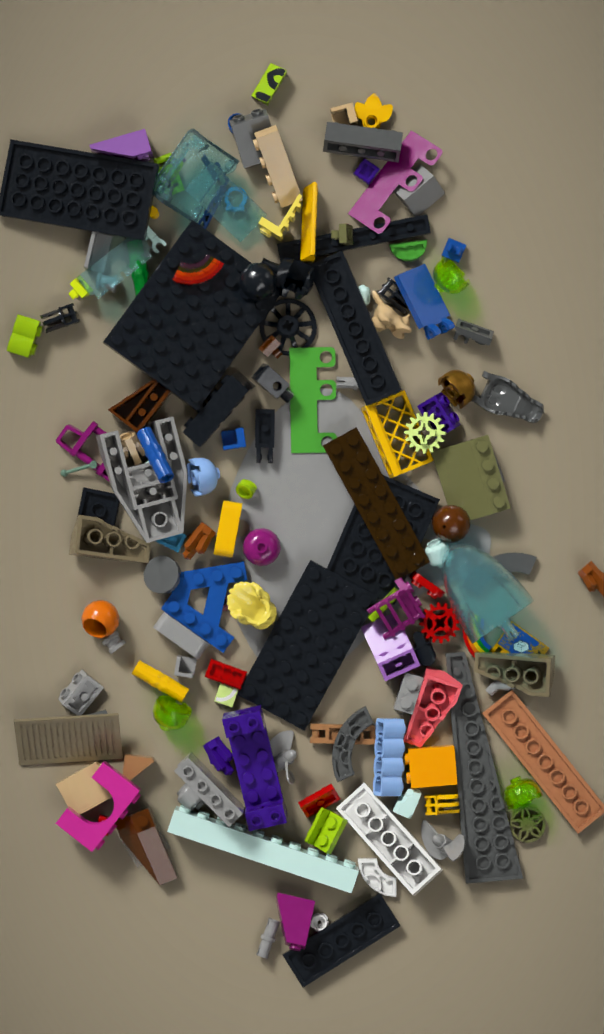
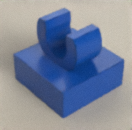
[441,238,466,263]

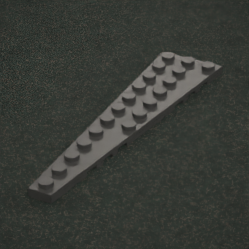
[445,652,523,884]

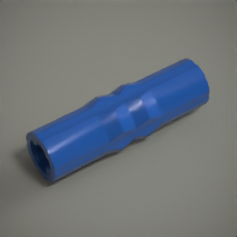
[137,427,174,483]

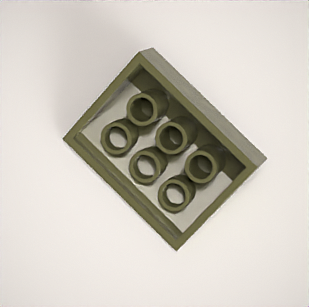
[432,435,511,520]

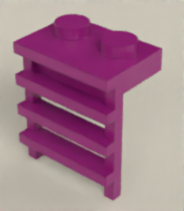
[367,577,425,639]

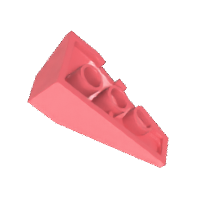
[403,666,463,747]

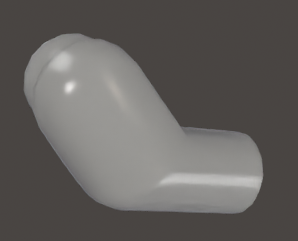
[485,680,514,696]

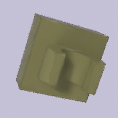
[331,224,353,245]

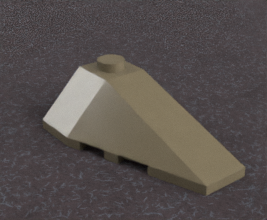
[69,515,151,564]
[474,652,555,697]

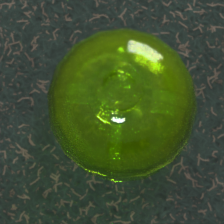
[433,256,471,295]
[152,696,192,731]
[504,776,543,811]

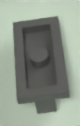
[454,319,494,346]

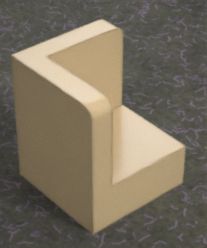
[330,102,358,125]

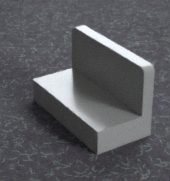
[84,231,113,274]

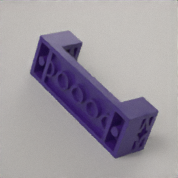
[222,705,288,831]

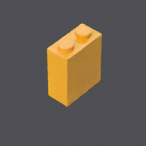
[404,745,458,788]

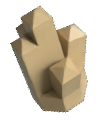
[120,431,146,466]

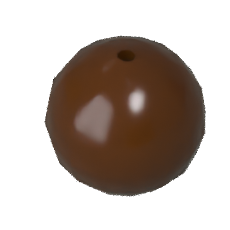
[432,505,471,543]

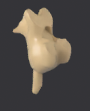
[372,290,412,339]

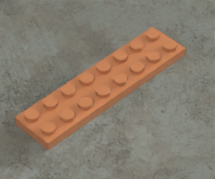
[482,690,604,834]

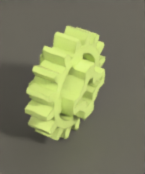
[404,412,447,454]

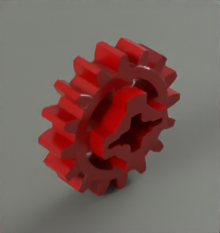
[419,602,461,644]

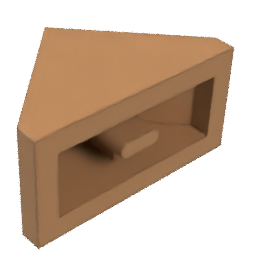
[123,754,155,780]

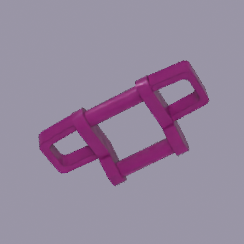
[56,421,128,482]

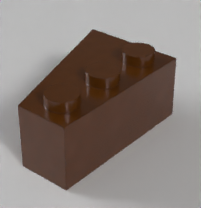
[108,380,171,432]

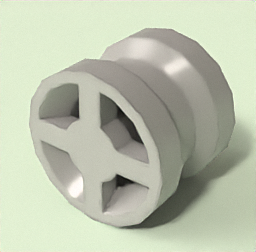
[102,631,126,654]

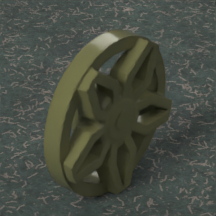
[509,806,546,843]

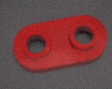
[410,571,445,600]

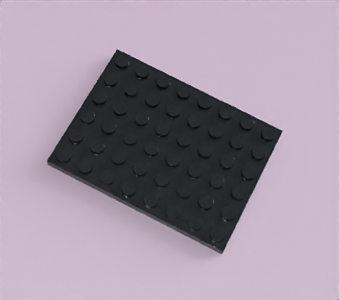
[103,220,280,411]

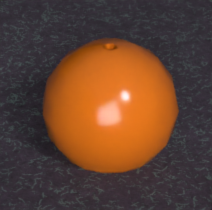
[81,600,120,638]

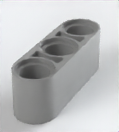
[153,612,209,659]

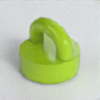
[236,479,257,499]

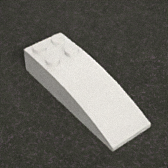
[336,783,443,896]

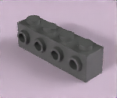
[323,122,403,162]

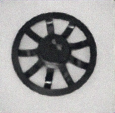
[260,299,317,356]

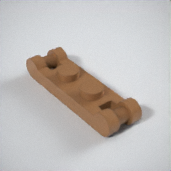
[310,723,376,745]

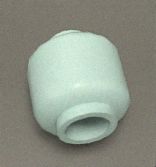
[425,538,453,568]

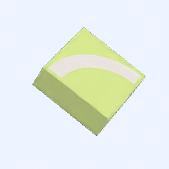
[214,683,238,707]

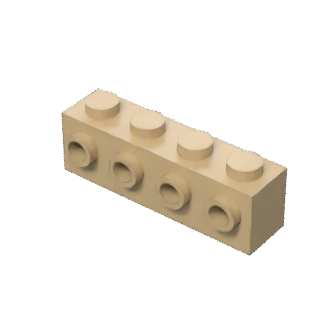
[253,125,303,208]

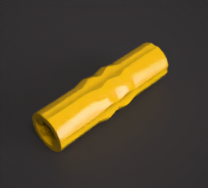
[132,660,189,703]

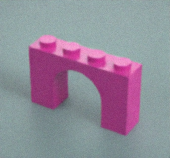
[55,761,141,852]

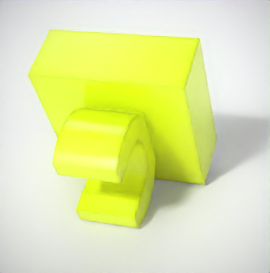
[68,277,94,300]

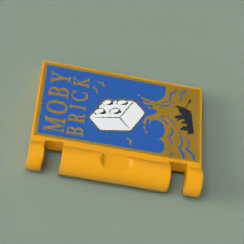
[491,621,549,654]

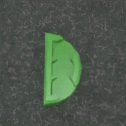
[389,240,427,262]

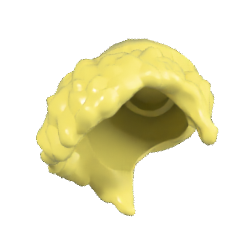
[227,582,277,630]

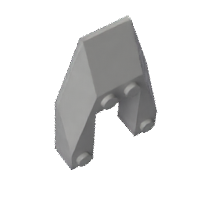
[96,416,188,543]

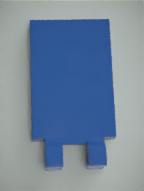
[394,264,455,340]

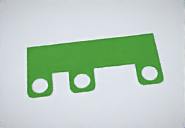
[289,347,337,453]

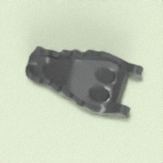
[471,371,544,423]

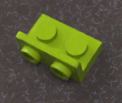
[304,807,348,855]

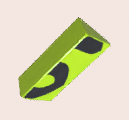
[251,63,287,106]

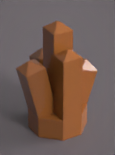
[182,522,216,560]
[577,561,604,596]

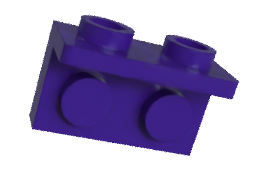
[417,392,460,438]

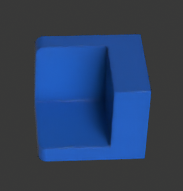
[221,428,246,451]

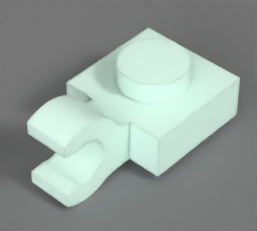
[145,226,167,254]

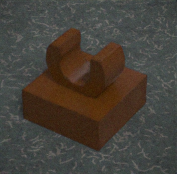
[258,335,283,359]

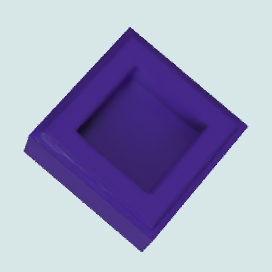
[353,158,380,185]

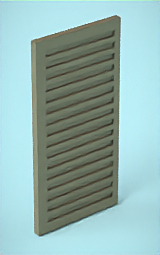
[14,713,124,765]

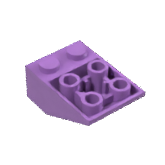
[361,611,420,681]

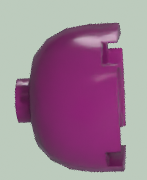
[243,528,281,566]

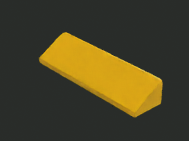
[300,182,318,261]

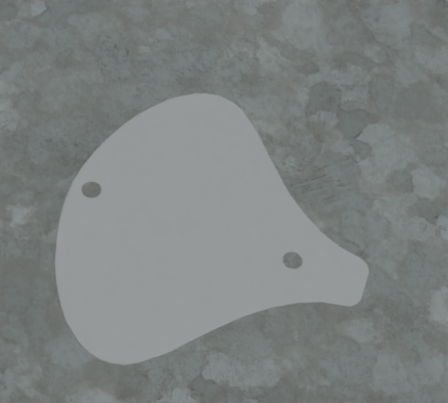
[223,388,491,659]

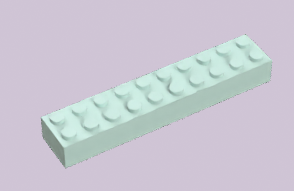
[167,805,359,893]

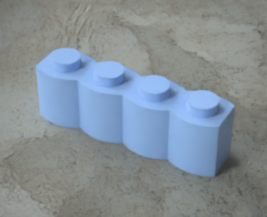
[373,718,406,797]

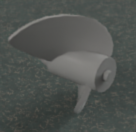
[270,731,297,784]
[421,820,465,861]

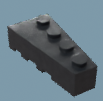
[183,371,255,447]

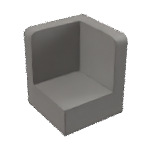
[174,655,197,678]

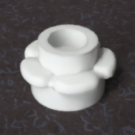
[310,913,329,932]

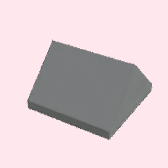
[393,164,445,217]

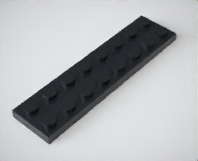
[311,251,402,406]

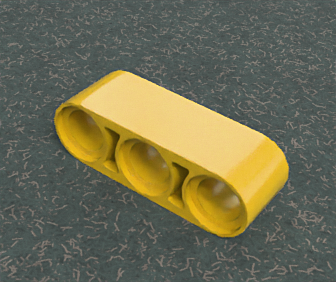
[214,500,243,558]

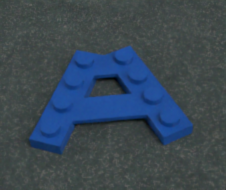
[161,561,248,653]

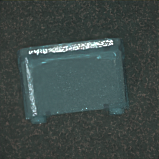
[154,129,239,223]

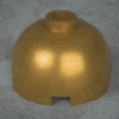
[438,370,475,409]

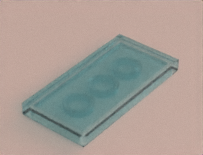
[185,161,267,242]

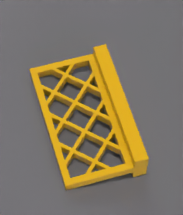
[361,390,434,478]

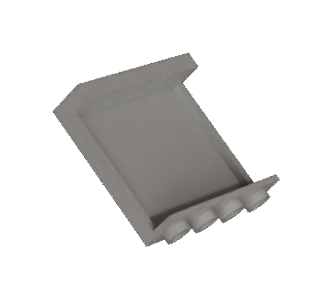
[174,752,245,827]

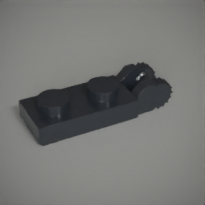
[255,409,275,463]

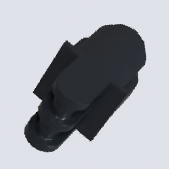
[377,277,409,315]
[40,303,80,334]
[413,631,436,666]

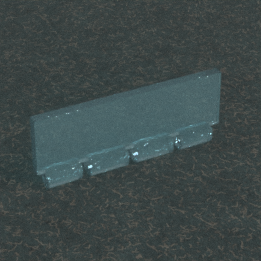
[77,238,153,299]

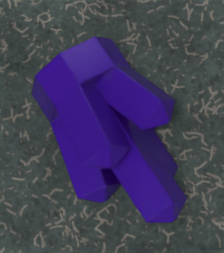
[203,736,234,775]

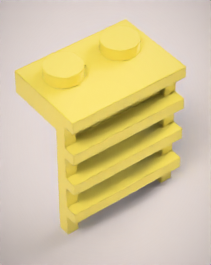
[258,194,302,242]

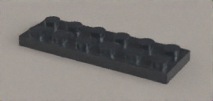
[282,893,400,988]

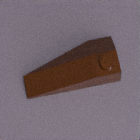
[115,806,178,885]

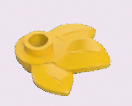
[354,93,393,129]

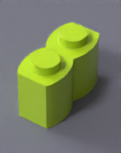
[7,314,43,358]

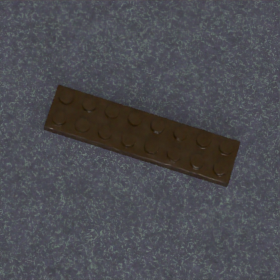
[323,427,430,580]

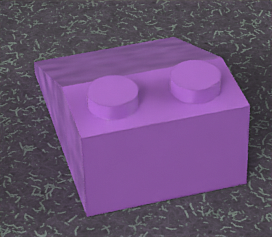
[89,129,154,162]

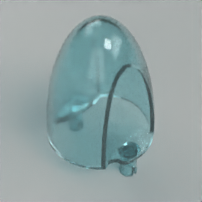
[442,543,534,644]

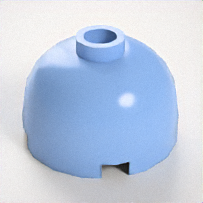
[186,458,220,497]

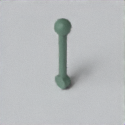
[60,460,98,477]

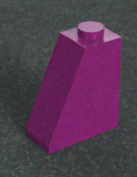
[276,893,315,951]

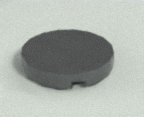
[144,556,181,594]

